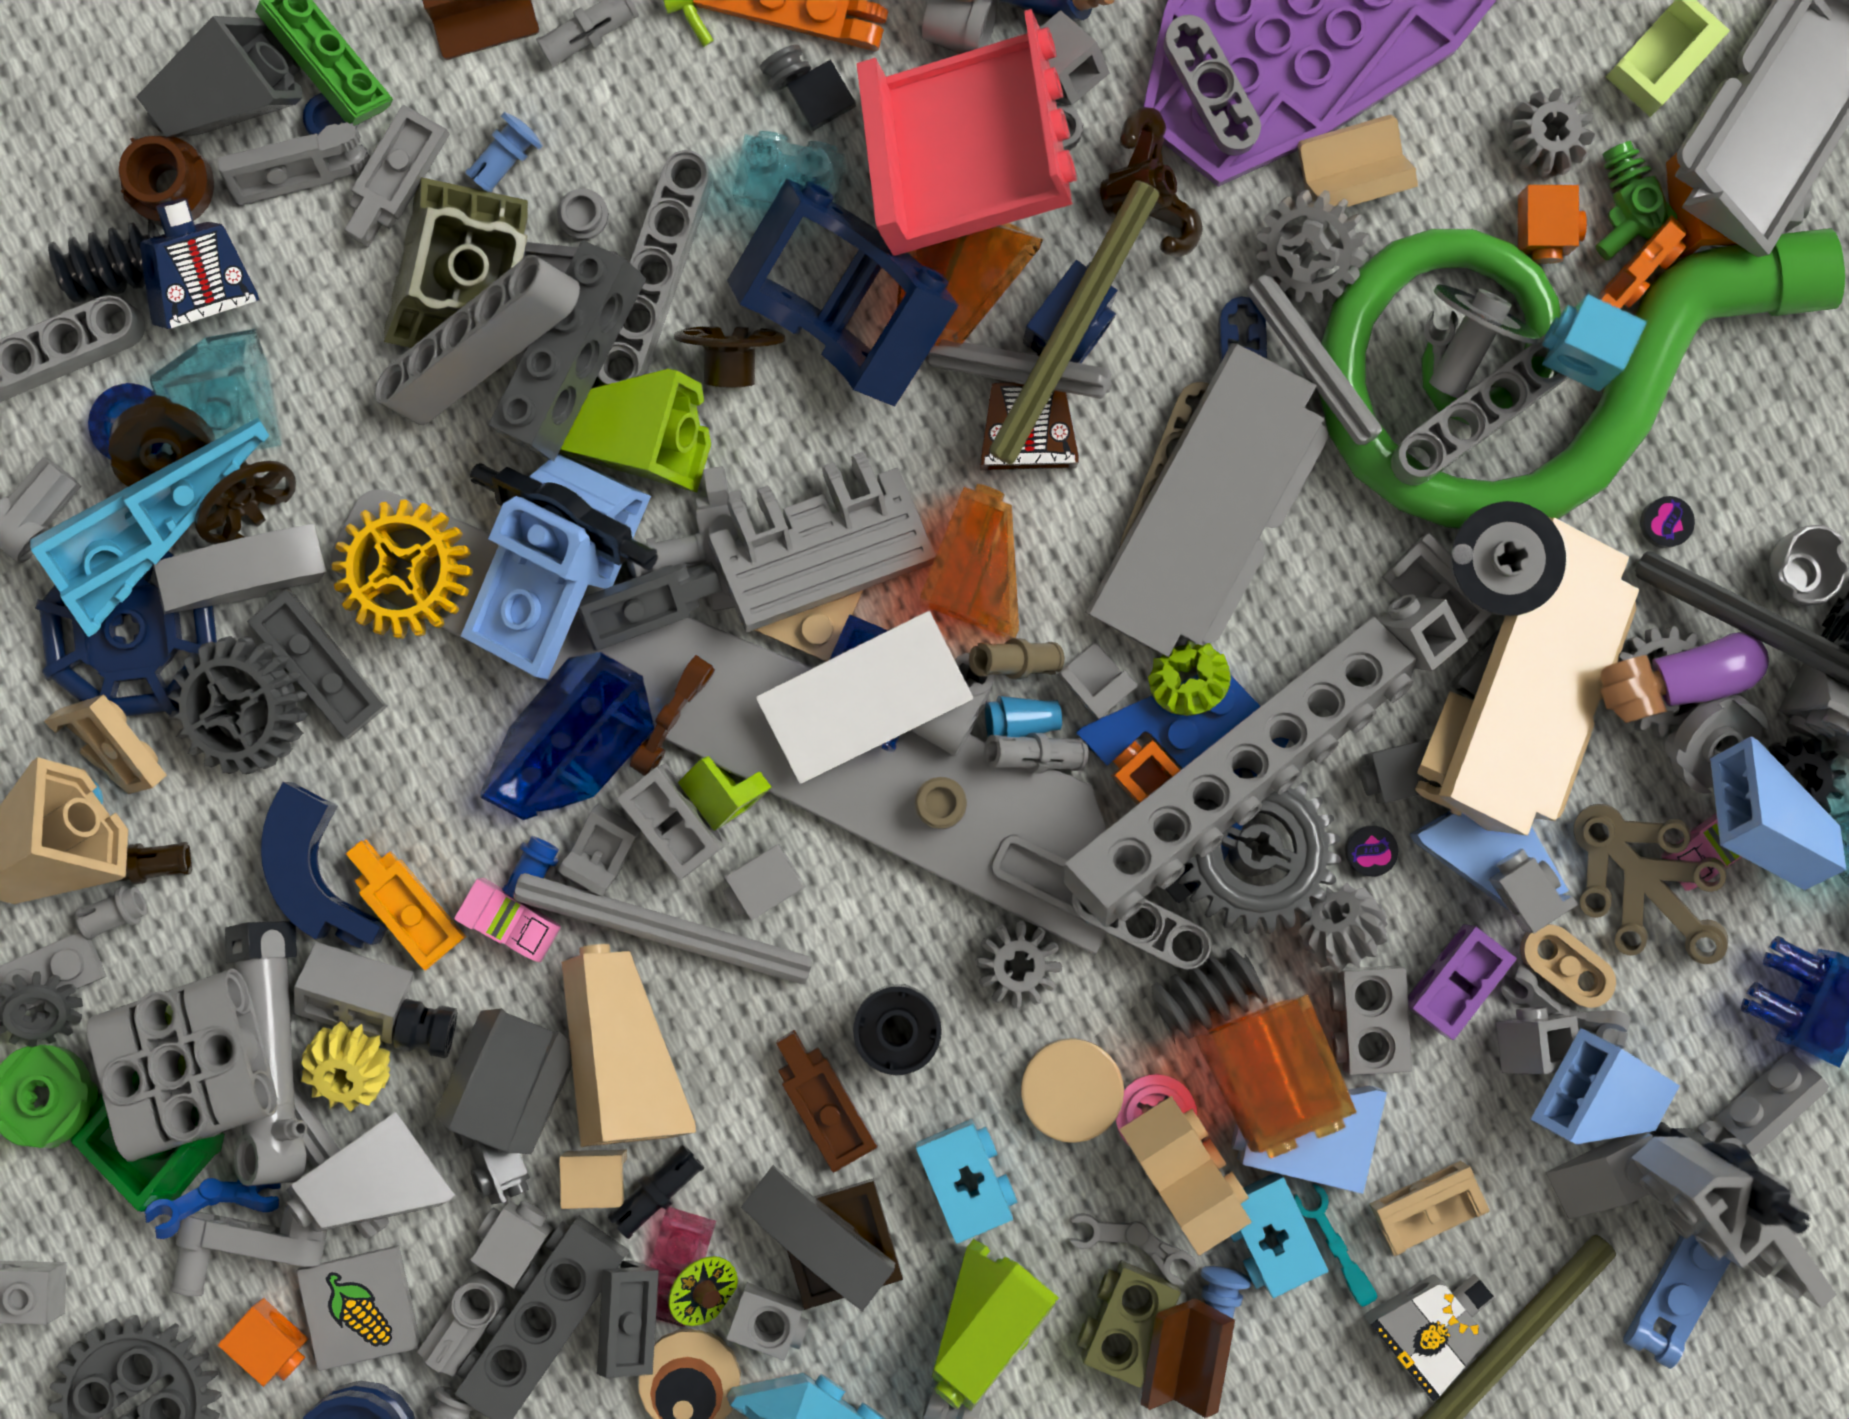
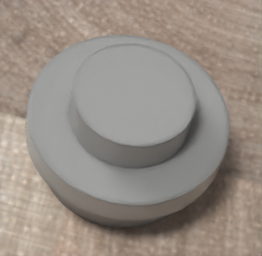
[557,188,609,240]

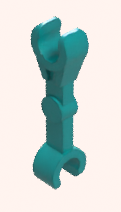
[1293,1183,1378,1307]

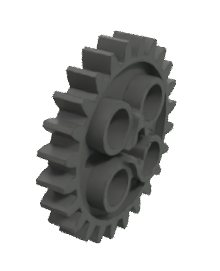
[48,1315,222,1419]

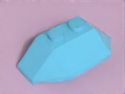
[726,1373,886,1419]

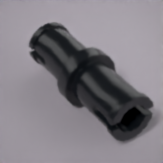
[607,1144,705,1239]

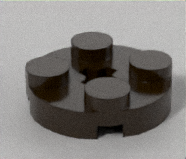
[108,395,215,487]

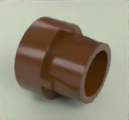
[119,136,214,226]

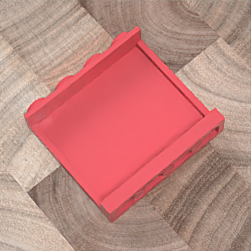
[856,9,1077,256]

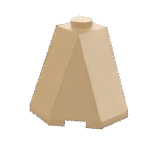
[0,757,128,904]

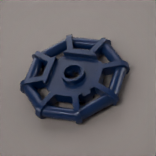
[35,551,217,717]

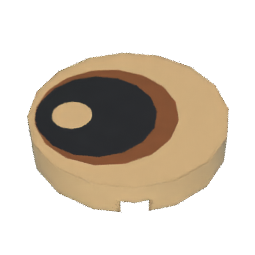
[639,1329,741,1419]

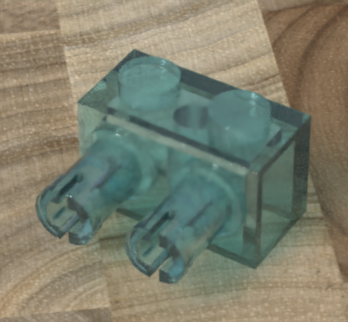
[732,131,846,219]

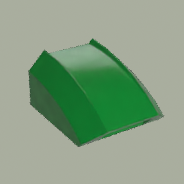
[71,1070,225,1212]

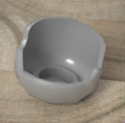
[1769,525,1849,606]

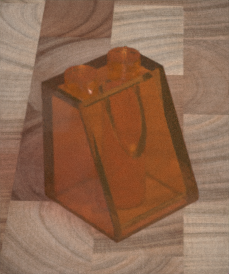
[1194,994,1357,1158]

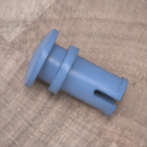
[465,112,543,192]
[1201,1266,1252,1318]

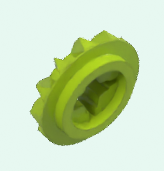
[1148,640,1231,715]

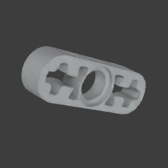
[1163,15,1261,156]

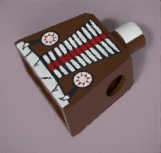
[980,353,1079,470]

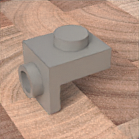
[558,804,641,895]

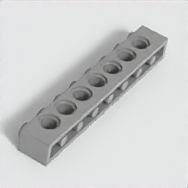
[1064,616,1417,928]

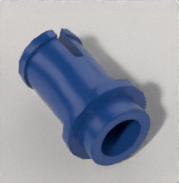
[502,836,559,898]

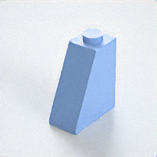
[1710,736,1847,890]
[1409,810,1569,910]
[1530,1028,1680,1144]
[1231,1086,1387,1194]

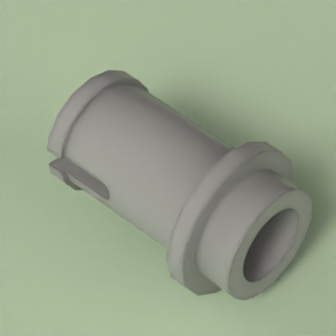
[75,886,147,939]

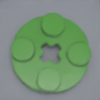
[0,1045,98,1149]

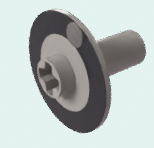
[1429,284,1539,398]
[1451,501,1566,616]

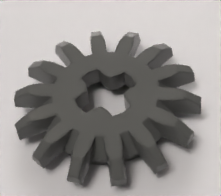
[0,971,83,1047]

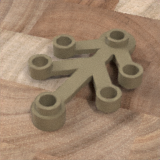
[1573,804,1728,964]

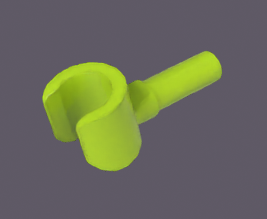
[663,0,714,47]

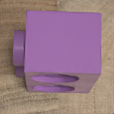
[1408,924,1517,1041]

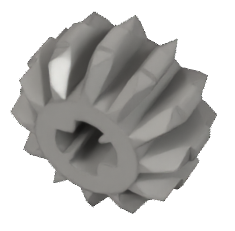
[1506,88,1595,177]
[1298,883,1388,973]
[975,921,1063,1009]

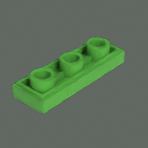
[255,0,393,126]

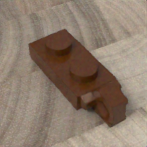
[776,1030,878,1173]

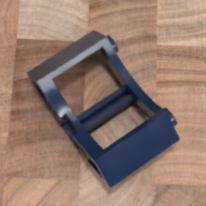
[727,178,959,407]

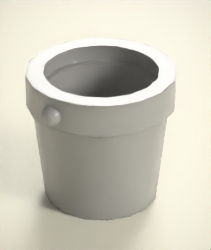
[922,0,998,54]

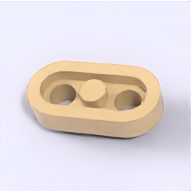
[1520,924,1616,1008]

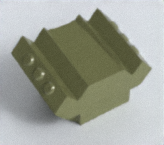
[384,177,528,348]

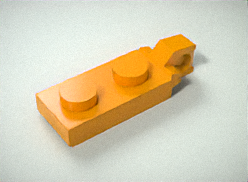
[345,839,467,971]

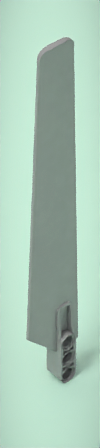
[331,489,1211,970]

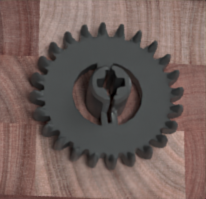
[1172,768,1341,934]

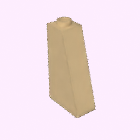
[561,944,696,1147]

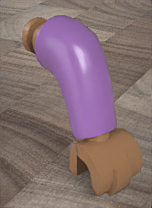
[1600,632,1769,723]

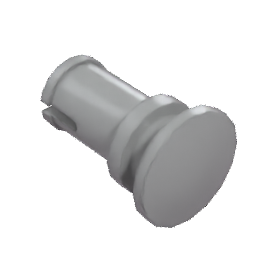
[627,533,705,579]

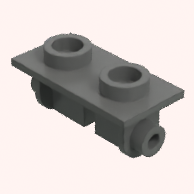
[453,1132,530,1204]

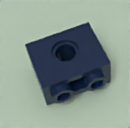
[1023,259,1118,364]

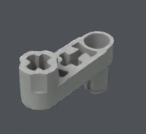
[170,1206,327,1296]

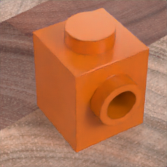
[1518,185,1587,264]
[1111,740,1181,805]

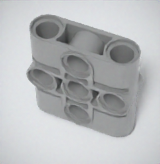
[87,969,277,1161]

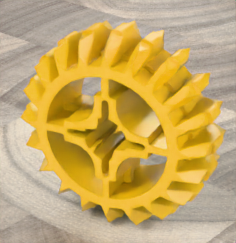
[331,499,473,639]

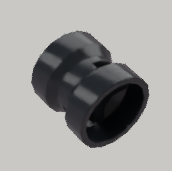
[394,998,458,1058]

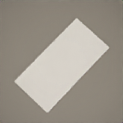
[756,611,973,784]

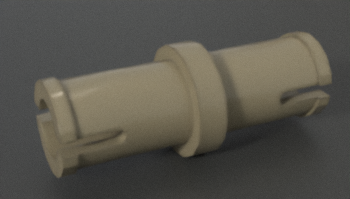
[969,638,1065,679]

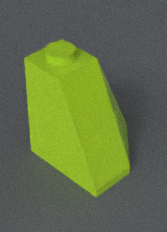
[559,368,711,493]
[931,1239,1059,1411]

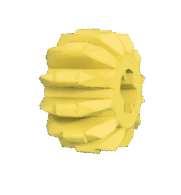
[301,1021,391,1112]

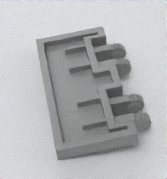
[708,452,937,633]

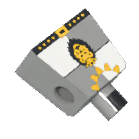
[1363,1274,1495,1402]

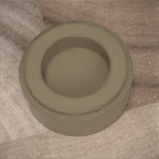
[915,777,967,829]

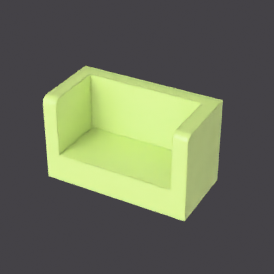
[1606,0,1731,117]

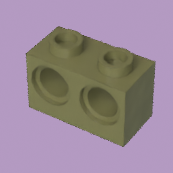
[1076,1260,1181,1388]

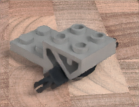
[1632,1122,1837,1309]

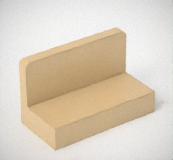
[1298,115,1418,207]

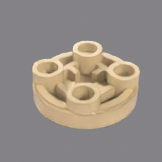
[1021,1038,1124,1143]

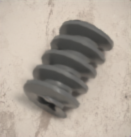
[1151,947,1268,1045]

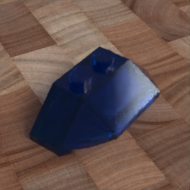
[480,652,654,820]

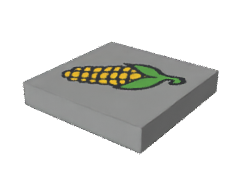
[296,1245,421,1371]

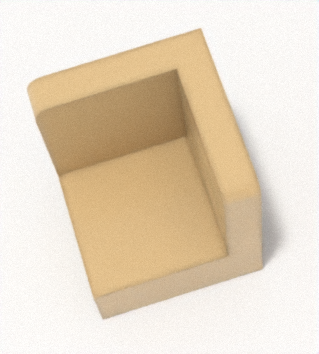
[560,1149,627,1209]

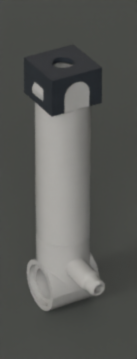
[225,921,307,1186]

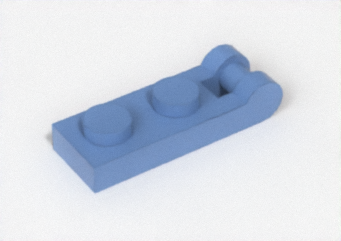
[1623,1235,1731,1369]

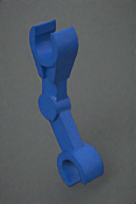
[145,1178,281,1239]

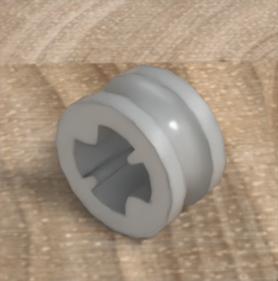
[427,1386,477,1419]

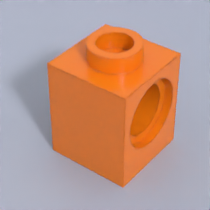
[218,1298,309,1387]

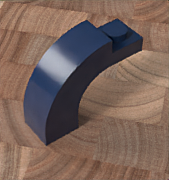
[261,782,388,948]

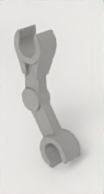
[1501,965,1631,1048]
[1070,1213,1197,1285]

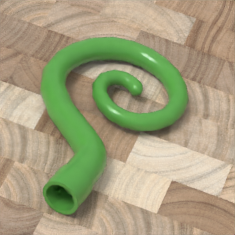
[1319,228,1845,529]

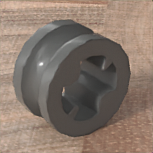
[760,44,811,91]

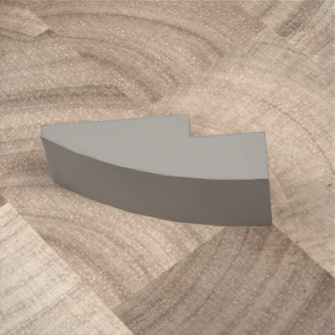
[152,524,326,614]

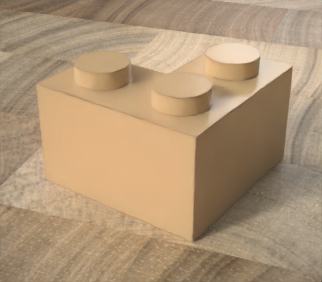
[1119,1096,1252,1256]

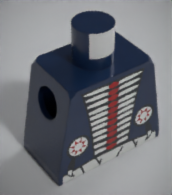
[140,198,259,329]

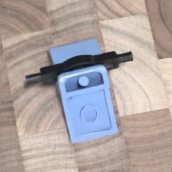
[461,454,658,679]

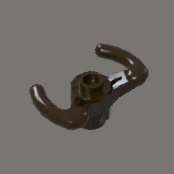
[1100,107,1203,257]

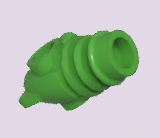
[1595,141,1678,261]

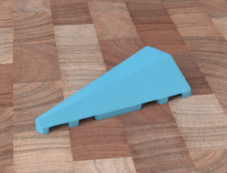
[30,417,269,637]

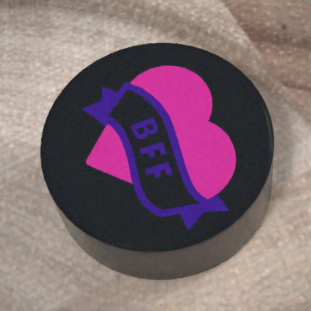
[1640,496,1695,548]
[1345,825,1398,877]

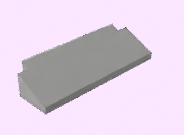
[1675,0,1849,257]
[1085,343,1328,657]

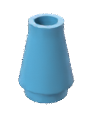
[985,696,1062,737]

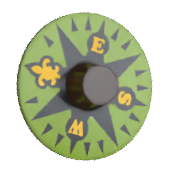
[668,1256,738,1326]

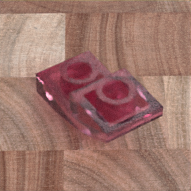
[649,1207,716,1328]

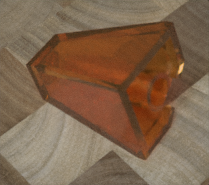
[896,223,1043,346]
[920,484,1019,639]

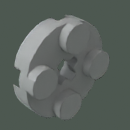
[1664,695,1768,794]

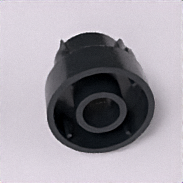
[853,984,942,1075]

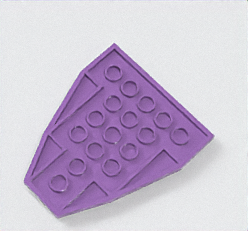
[1143,0,1497,187]

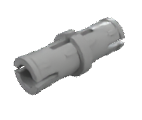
[536,0,639,68]
[984,733,1089,773]

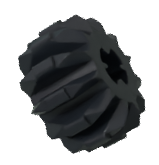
[1768,736,1847,814]

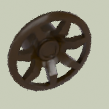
[674,326,785,387]
[195,460,296,544]

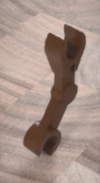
[630,655,715,776]

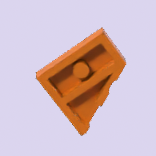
[1598,215,1687,309]

